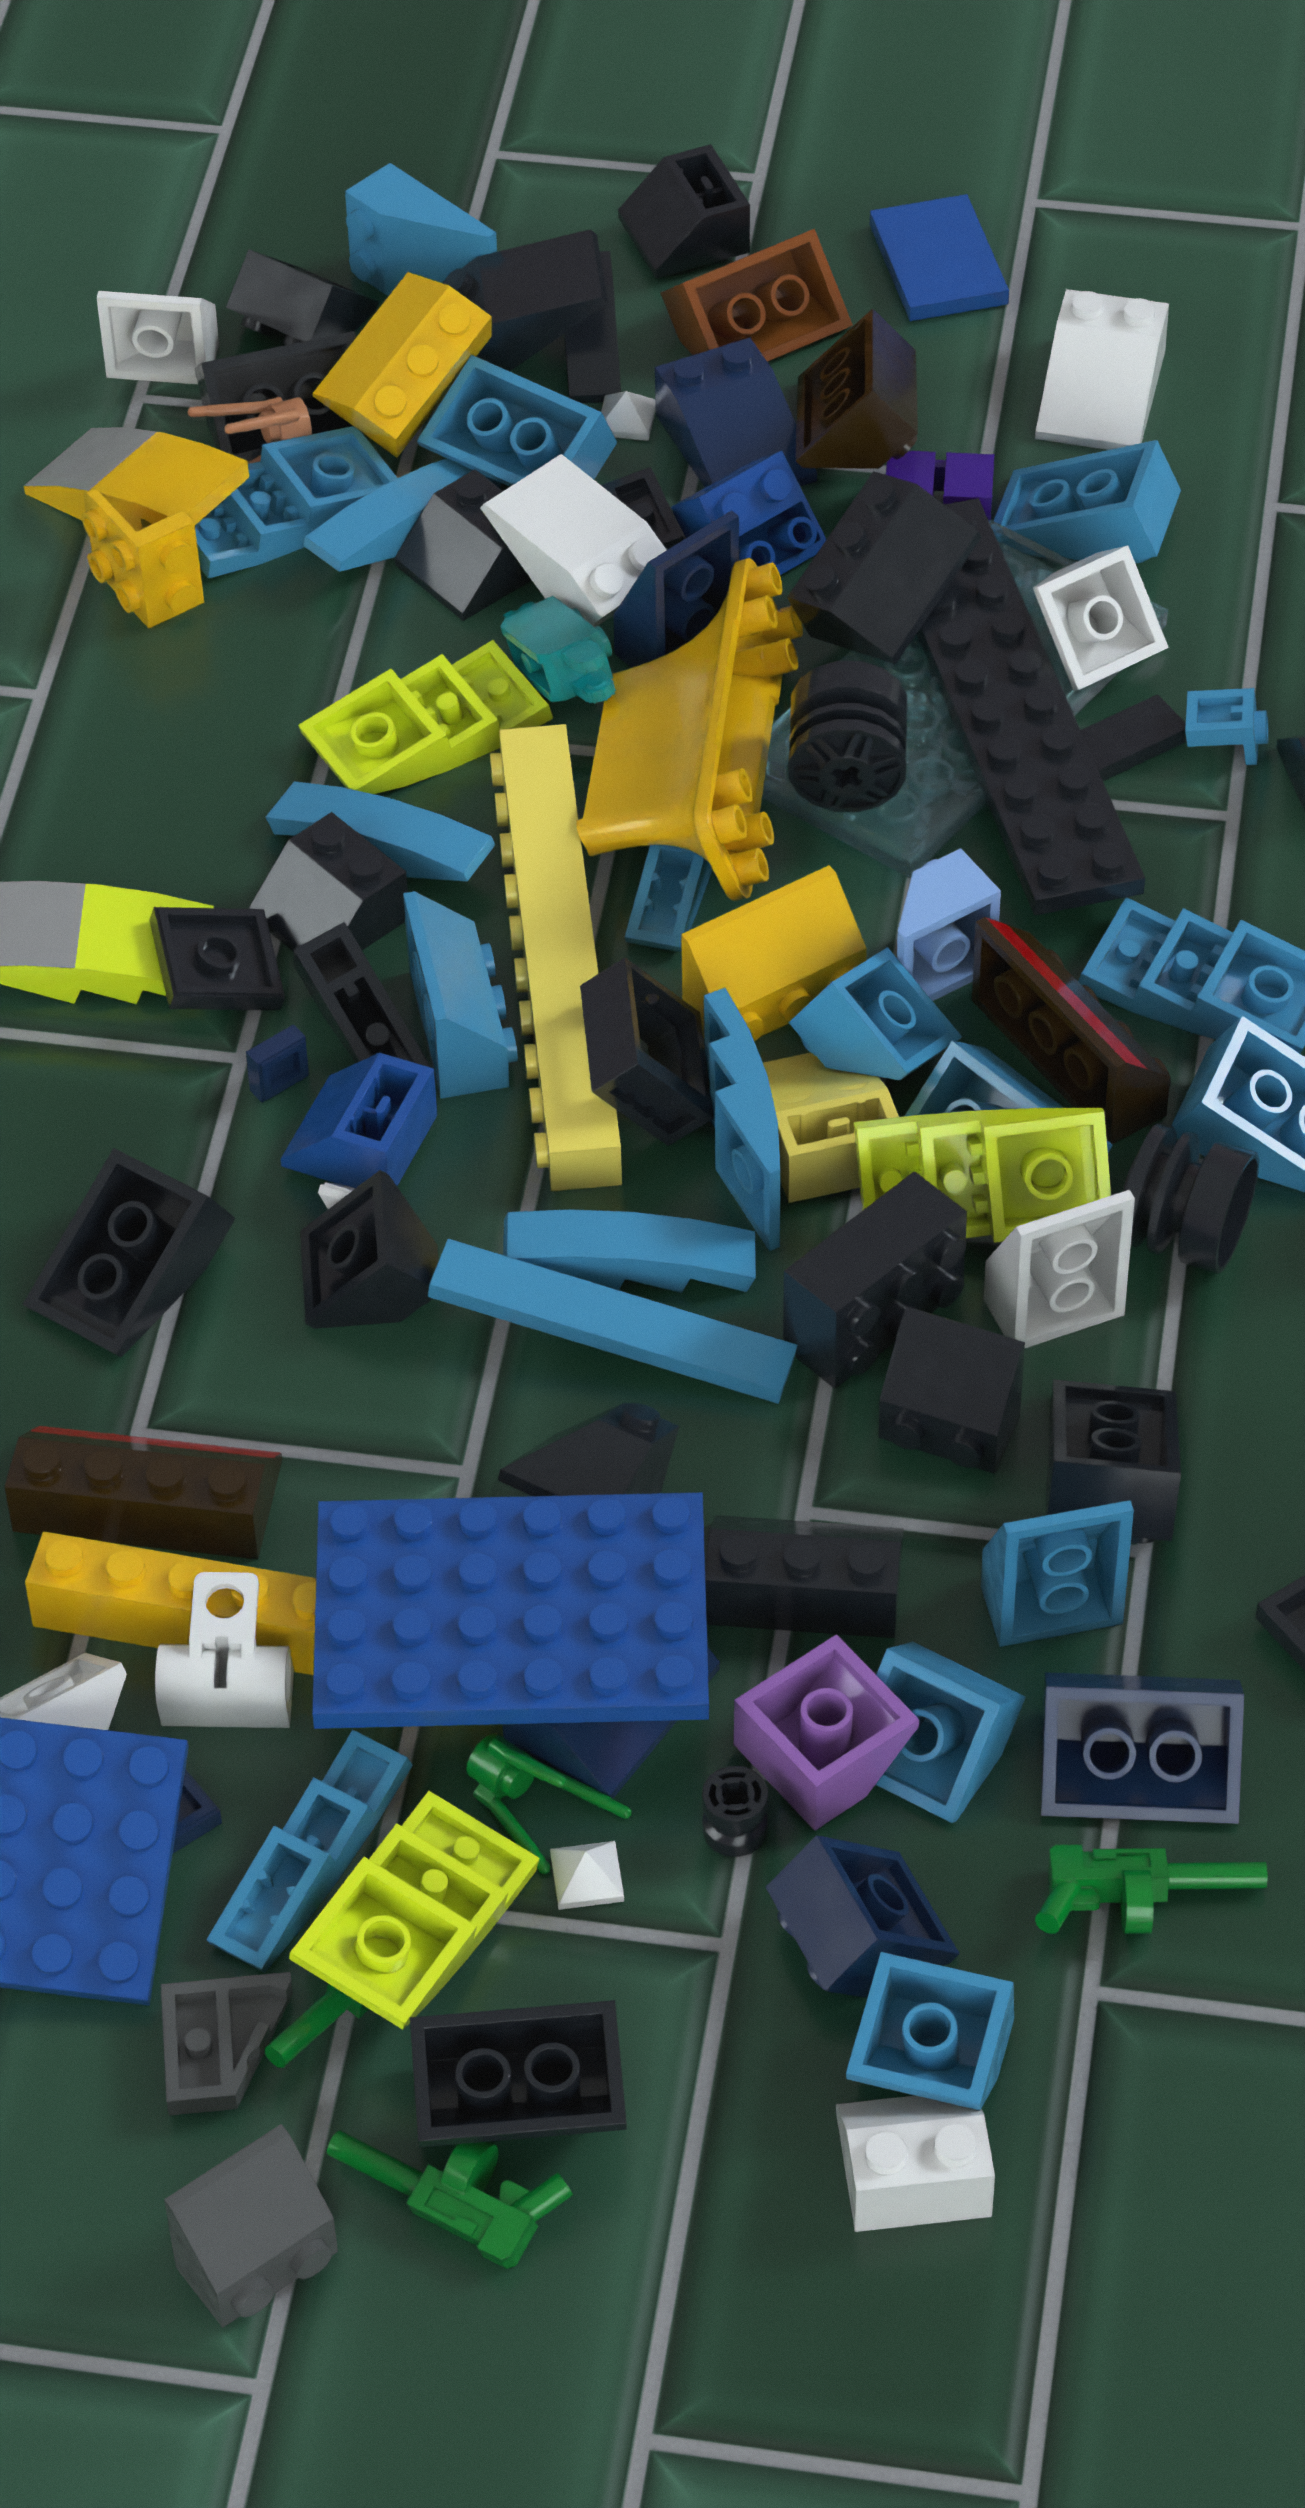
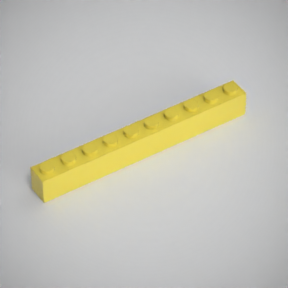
[490,724,622,1191]

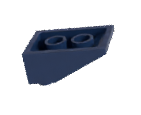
[655,338,817,487]
[613,510,739,668]

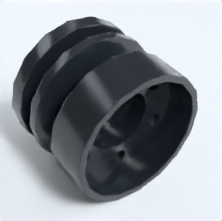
[789,661,907,812]
[1123,1123,1260,1274]

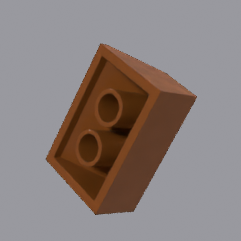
[660,228,853,362]

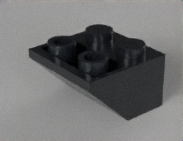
[618,144,750,278]

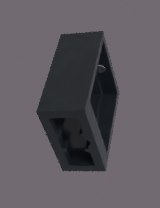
[580,957,714,1146]

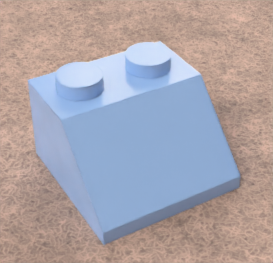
[897,848,1001,1001]

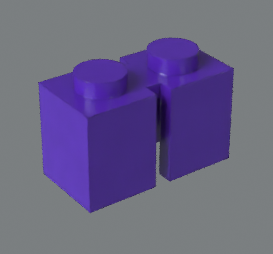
[886,451,995,525]

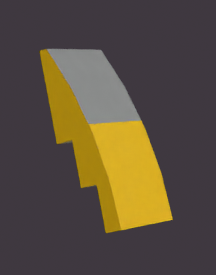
[24,427,250,531]

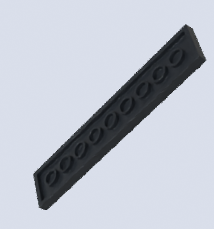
[917,498,1145,916]

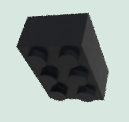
[783,1171,967,1389]

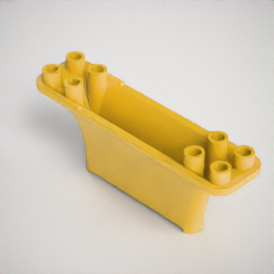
[576,558,803,901]

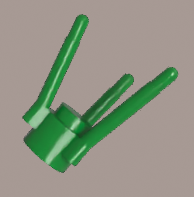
[466,1733,632,1875]

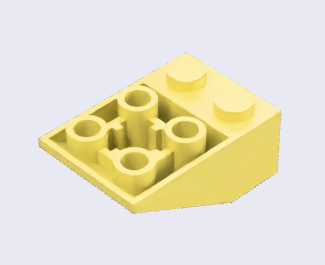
[763,1053,899,1203]

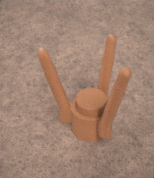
[187,397,312,464]

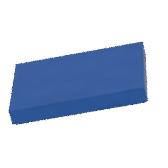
[869,194,1009,321]

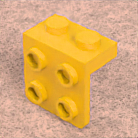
[81,488,204,628]

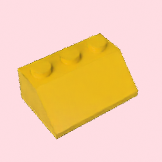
[313,272,492,458]
[681,865,867,1042]

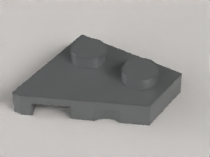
[161,1972,293,2116]

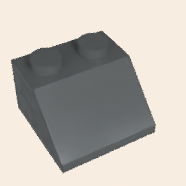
[164,2124,338,2328]

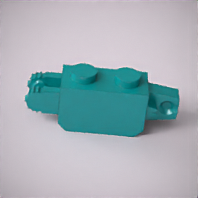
[500,596,616,704]

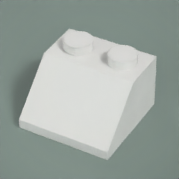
[836,2096,995,2232]

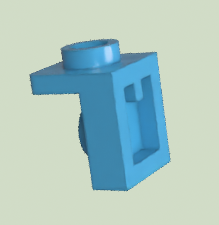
[1185,688,1268,765]

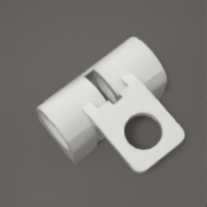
[155,1572,294,1728]

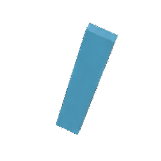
[428,1239,798,1404]

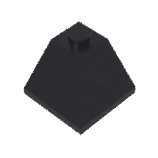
[300,1170,439,1329]
[498,1402,679,1496]

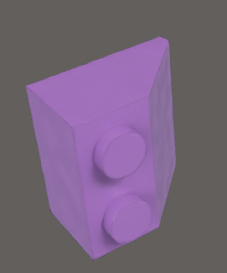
[733,1634,919,1831]

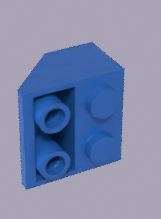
[670,450,827,575]
[281,1053,437,1188]

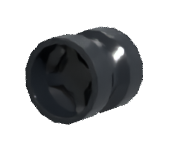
[702,1766,768,1857]

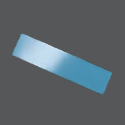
[303,458,501,572]
[266,781,495,882]
[625,845,712,952]
[503,1209,756,1293]
[207,1730,413,1973]

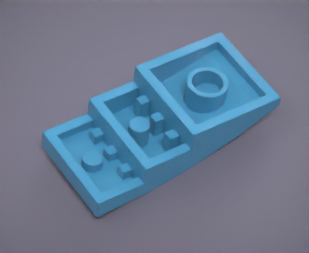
[195,426,397,578]
[1078,897,1305,1054]
[704,988,780,1251]

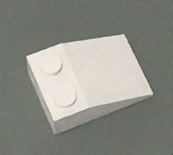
[1035,289,1169,450]
[480,454,667,627]
[984,1190,1135,1348]

